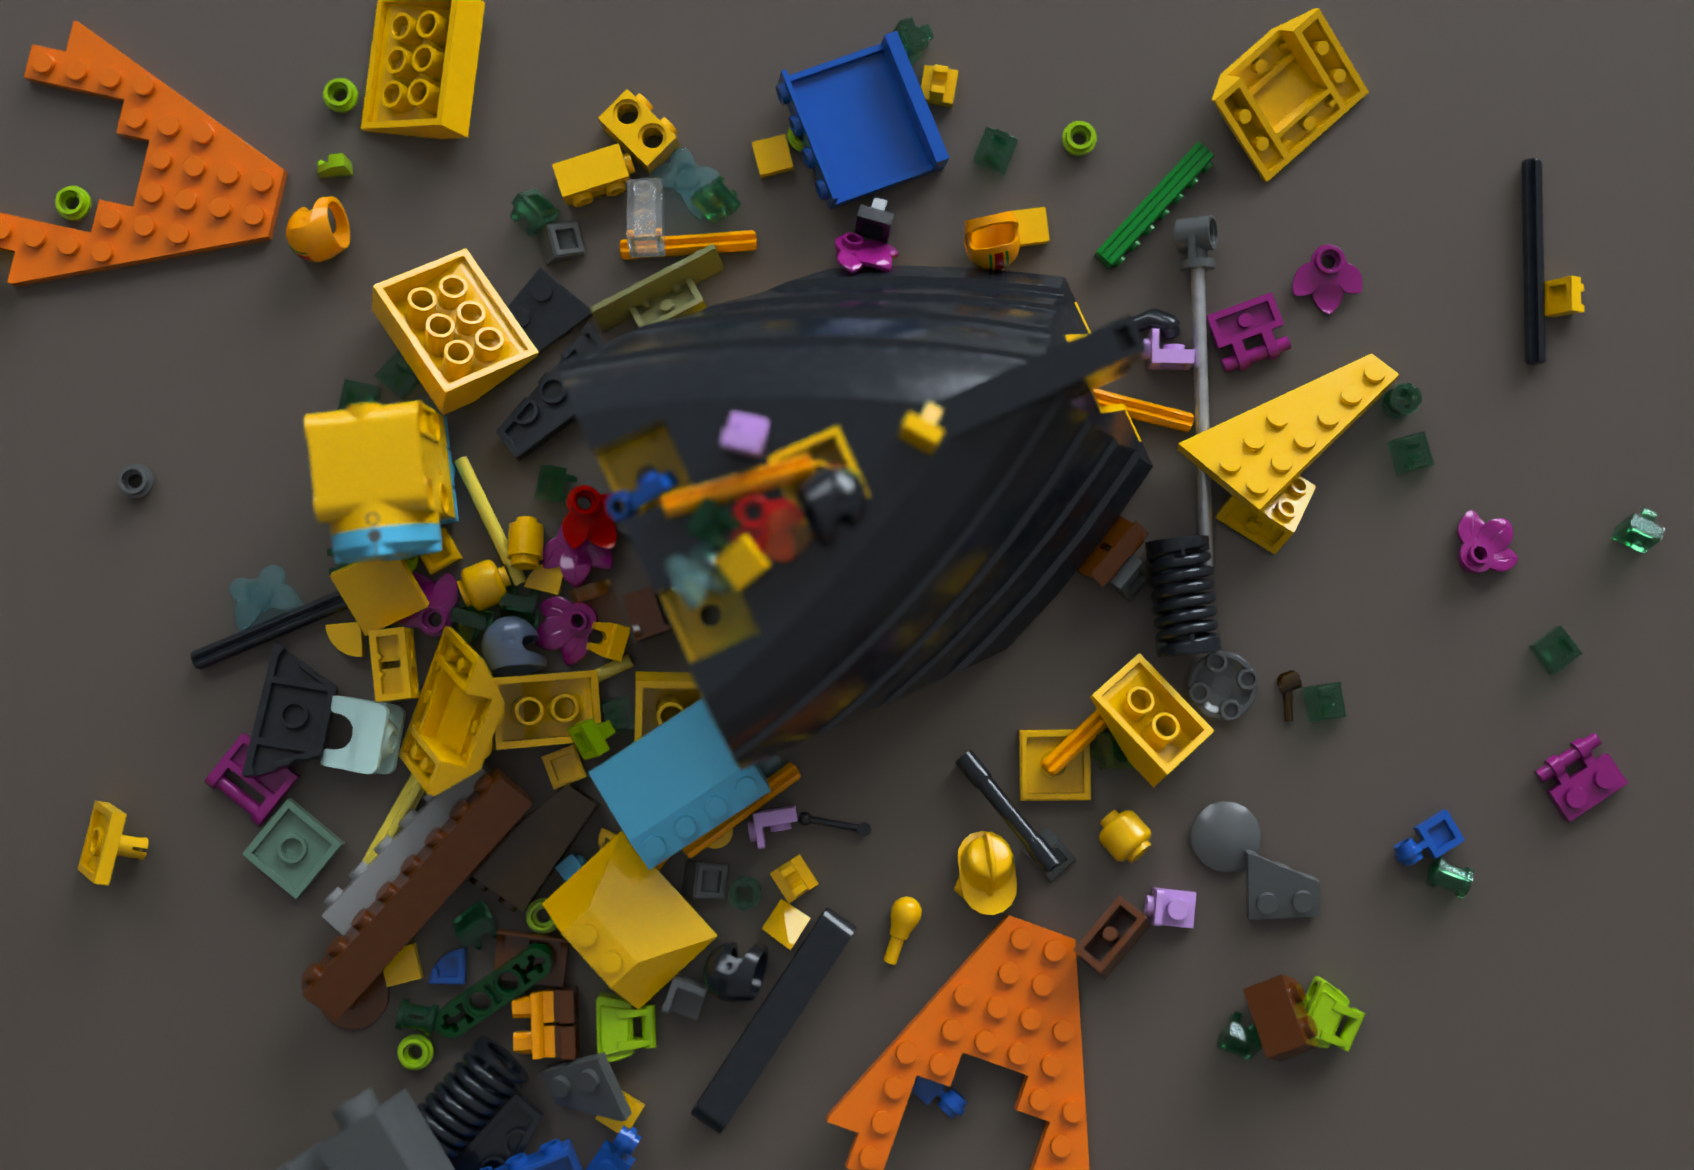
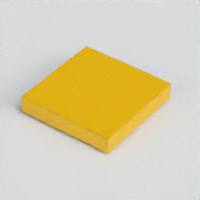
[330,559,429,636]
[1018,729,1091,801]

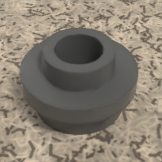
[118,463,154,499]

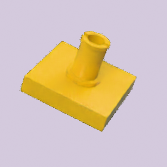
[77,800,149,886]

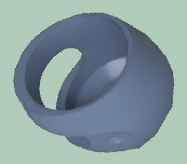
[481,616,547,676]

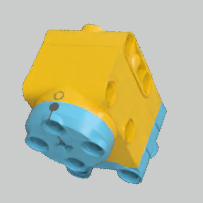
[304,401,459,564]

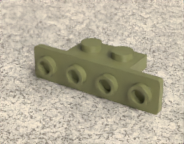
[590,244,725,332]

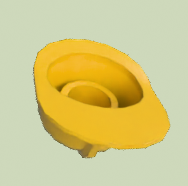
[957,831,1017,915]

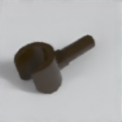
[1277,670,1302,722]

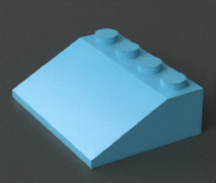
[589,698,771,870]

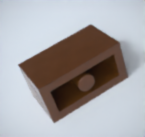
[1073,895,1150,980]
[1243,974,1318,1062]

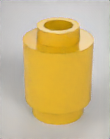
[507,516,544,570]

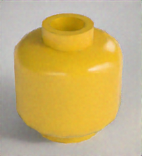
[456,559,512,611]
[1098,810,1152,863]

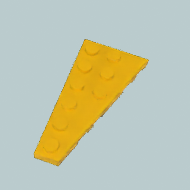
[1177,353,1399,516]

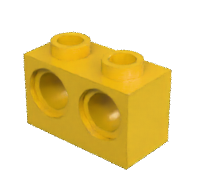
[598,89,680,175]
[368,627,420,702]

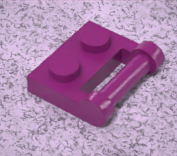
[205,733,301,827]

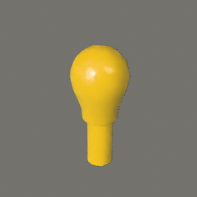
[883,896,922,965]

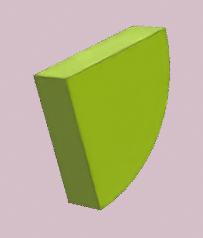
[317,153,353,178]

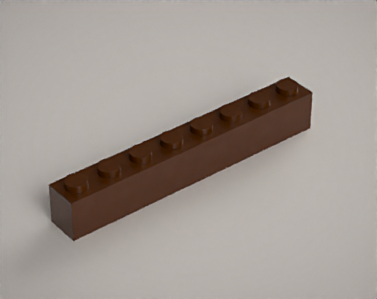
[301,767,533,1021]

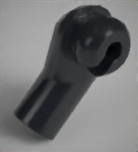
[1132,309,1180,339]

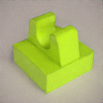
[567,718,616,760]

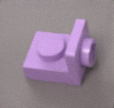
[1141,328,1195,370]
[720,411,769,458]
[747,805,798,849]
[1144,887,1197,928]

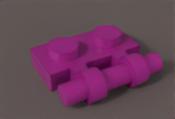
[1206,292,1291,373]
[1534,733,1628,822]

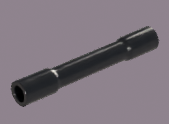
[955,750,1062,874]

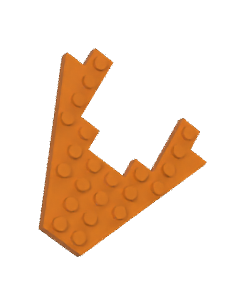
[0,21,288,286]
[825,914,1090,1170]

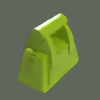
[1303,976,1366,1052]
[596,992,657,1063]

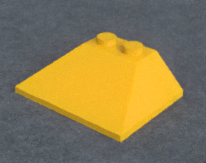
[1211,8,1369,182]
[398,626,505,796]
[542,830,718,1010]

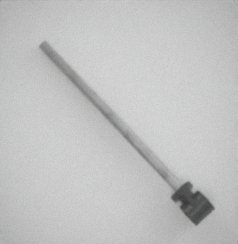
[1174,215,1219,566]

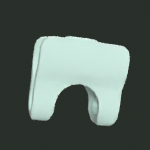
[320,696,406,774]

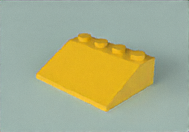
[361,0,485,139]
[372,248,538,415]

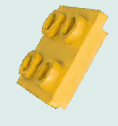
[1215,475,1316,555]

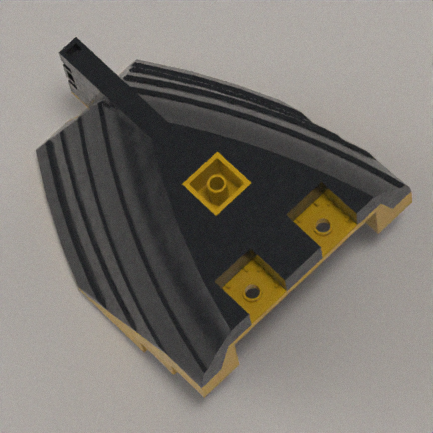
[557,266,1153,770]

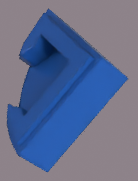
[429,947,467,984]

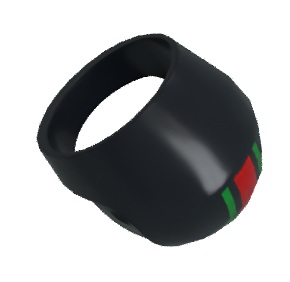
[797,465,867,544]
[703,942,769,1003]

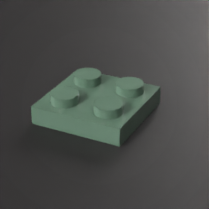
[242,798,345,899]

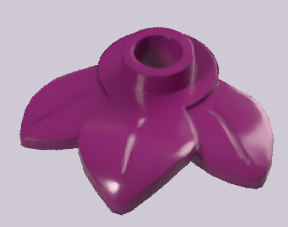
[834,233,899,273]
[1292,244,1363,315]
[1457,510,1518,574]
[542,524,613,588]
[399,573,459,637]
[535,596,598,666]

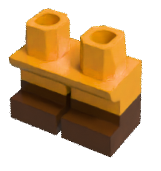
[512,985,580,1059]

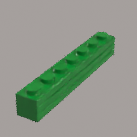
[1094,141,1215,270]

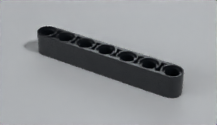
[690,907,857,1134]

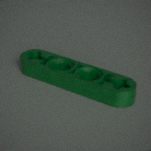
[435,943,555,1038]

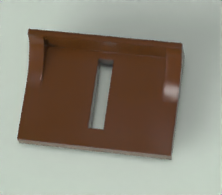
[1077,516,1149,587]
[622,586,705,642]
[494,928,570,987]

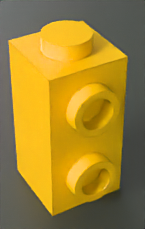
[552,143,636,207]

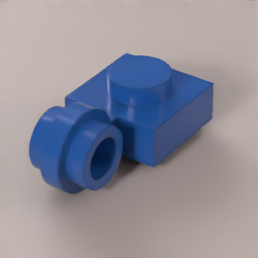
[606,470,680,522]
[1393,809,1465,867]
[911,1075,968,1119]
[586,1126,642,1170]

